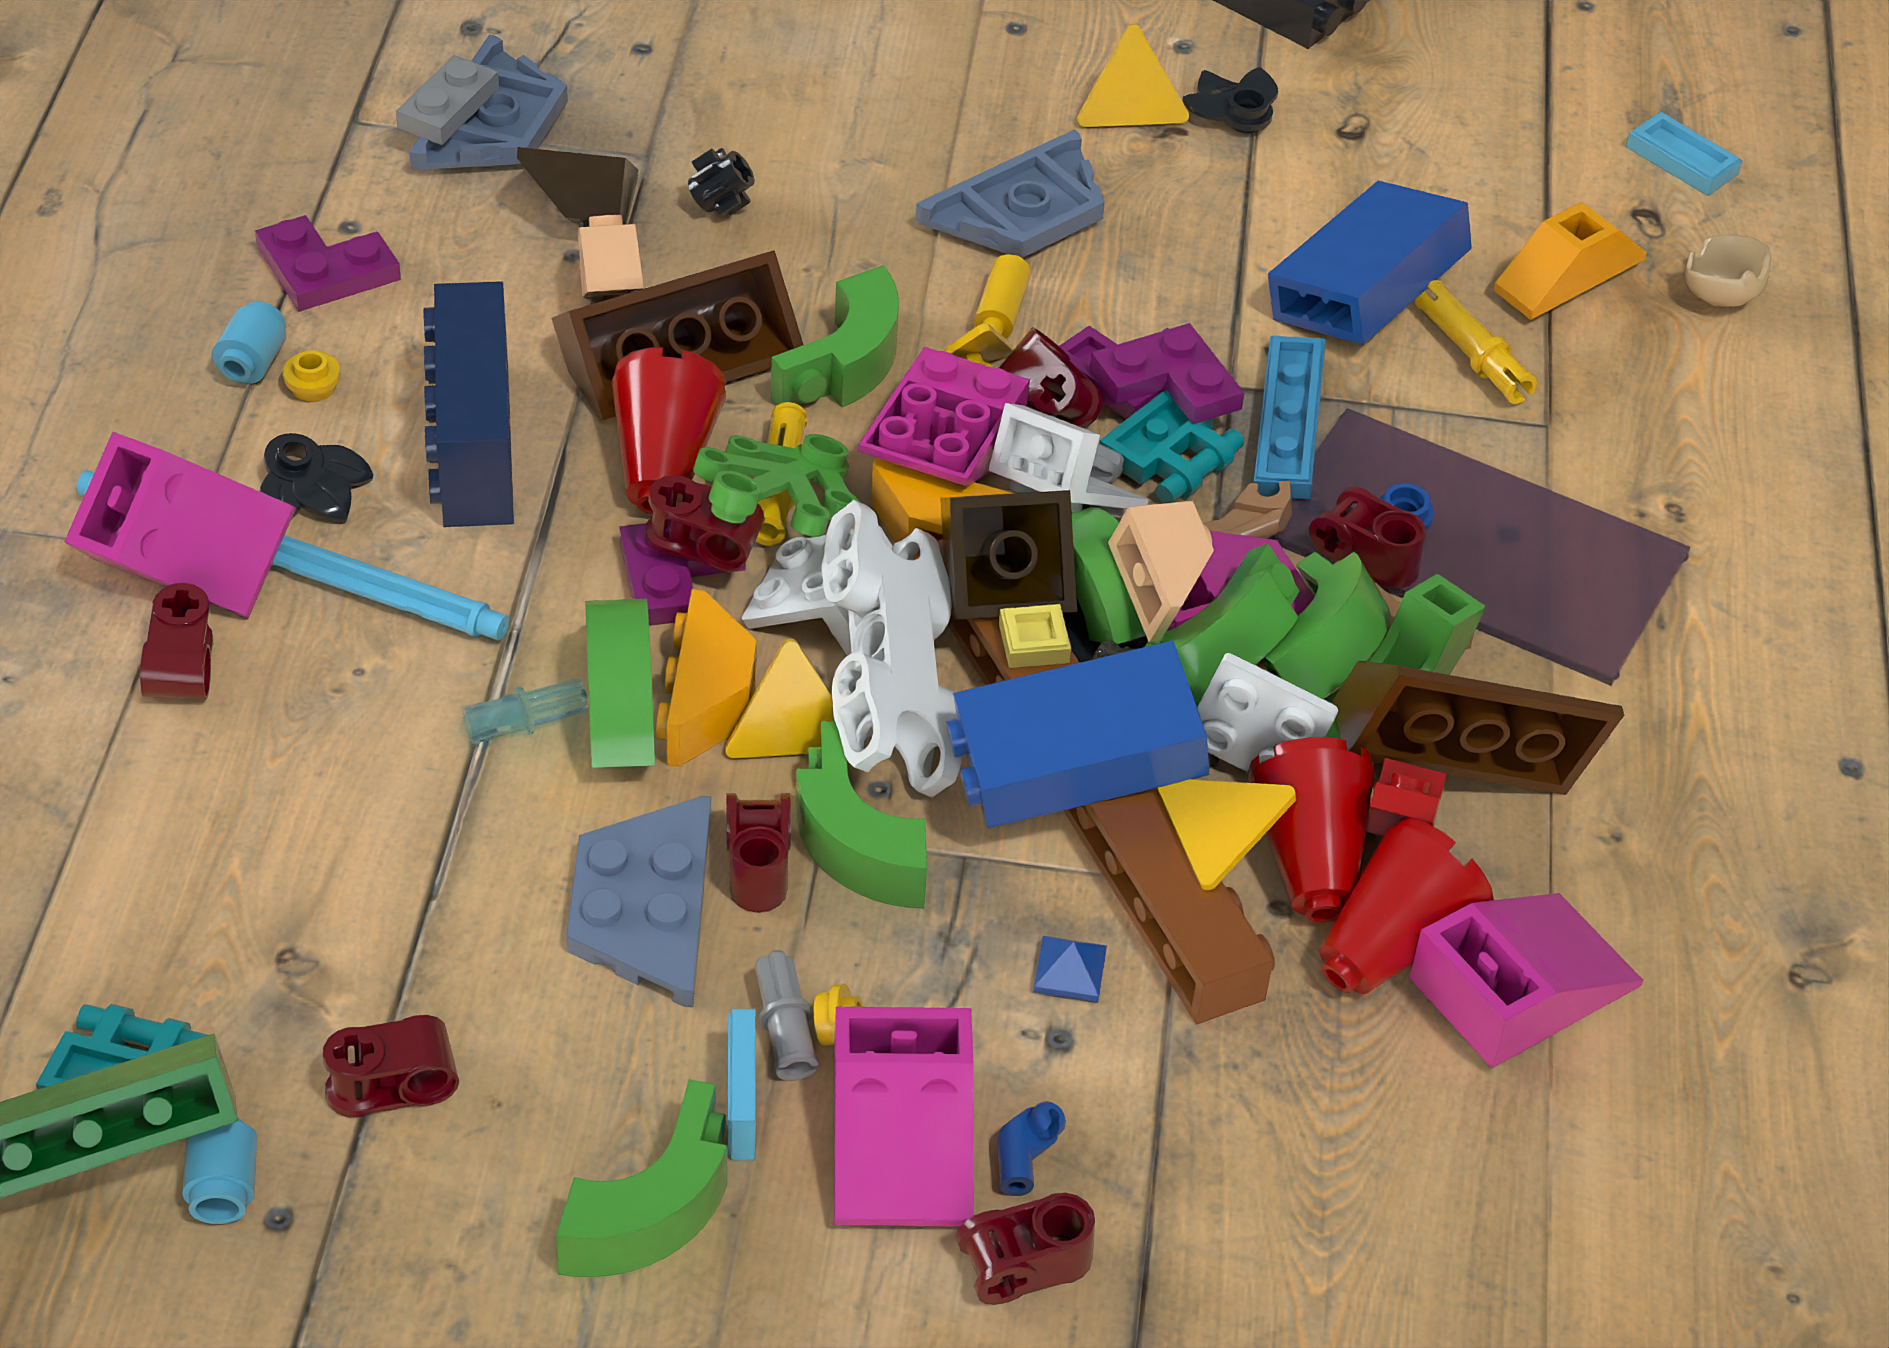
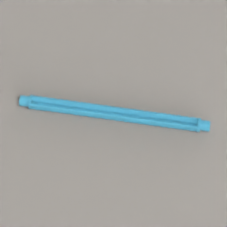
[76,470,509,641]

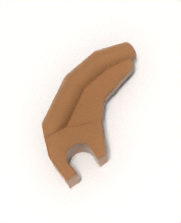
[1203,481,1292,539]

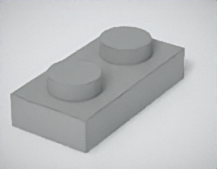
[396,55,499,145]

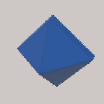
[1034,936,1107,1002]

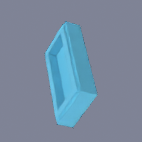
[1626,112,1743,196]
[728,1009,756,1160]

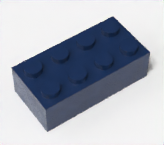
[423,281,514,527]

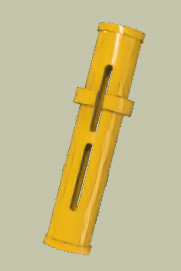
[1415,280,1538,404]
[755,402,808,546]

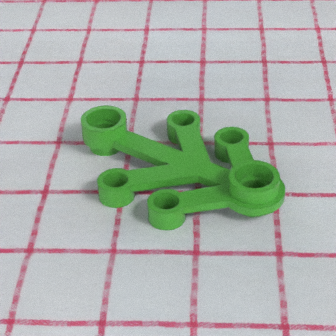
[693,434,859,537]

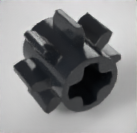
[688,148,755,216]

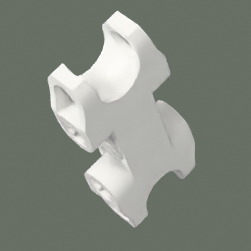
[822,500,962,798]

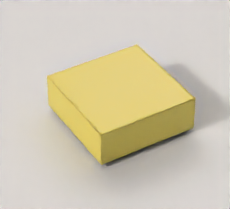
[999,604,1071,668]

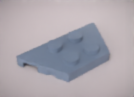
[409,34,568,170]
[916,129,1105,258]
[567,796,711,1007]

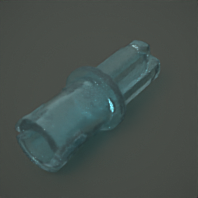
[462,679,588,745]

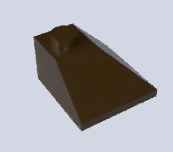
[517,147,639,228]
[940,490,1077,619]

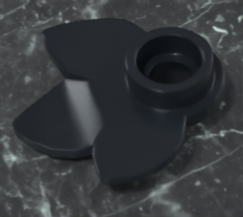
[1182,67,1278,133]
[260,433,373,524]

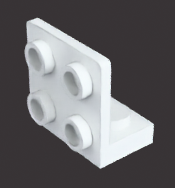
[988,403,1149,517]
[742,526,893,655]
[1197,653,1338,772]

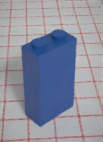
[1268,181,1472,345]
[946,641,1209,829]

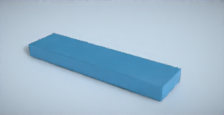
[1254,336,1326,499]

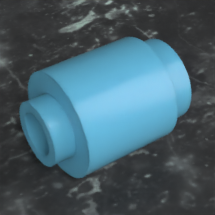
[212,301,286,384]
[182,1118,258,1224]

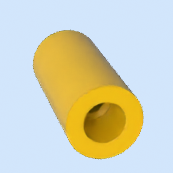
[974,254,1031,339]

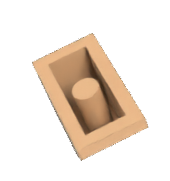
[578,215,643,297]
[1108,501,1214,642]

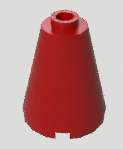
[612,348,726,515]
[1247,737,1375,923]
[1319,817,1494,994]

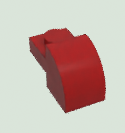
[1366,758,1447,836]

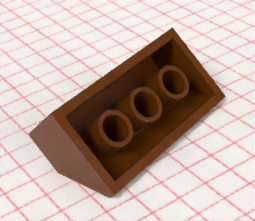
[551,250,804,421]
[1332,660,1625,795]

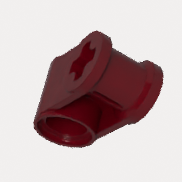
[999,327,1103,428]
[645,475,765,572]
[1309,486,1425,588]
[140,583,214,699]
[726,793,791,912]
[323,1015,460,1117]
[955,1192,1095,1305]

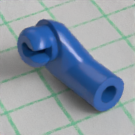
[997,1101,1066,1196]

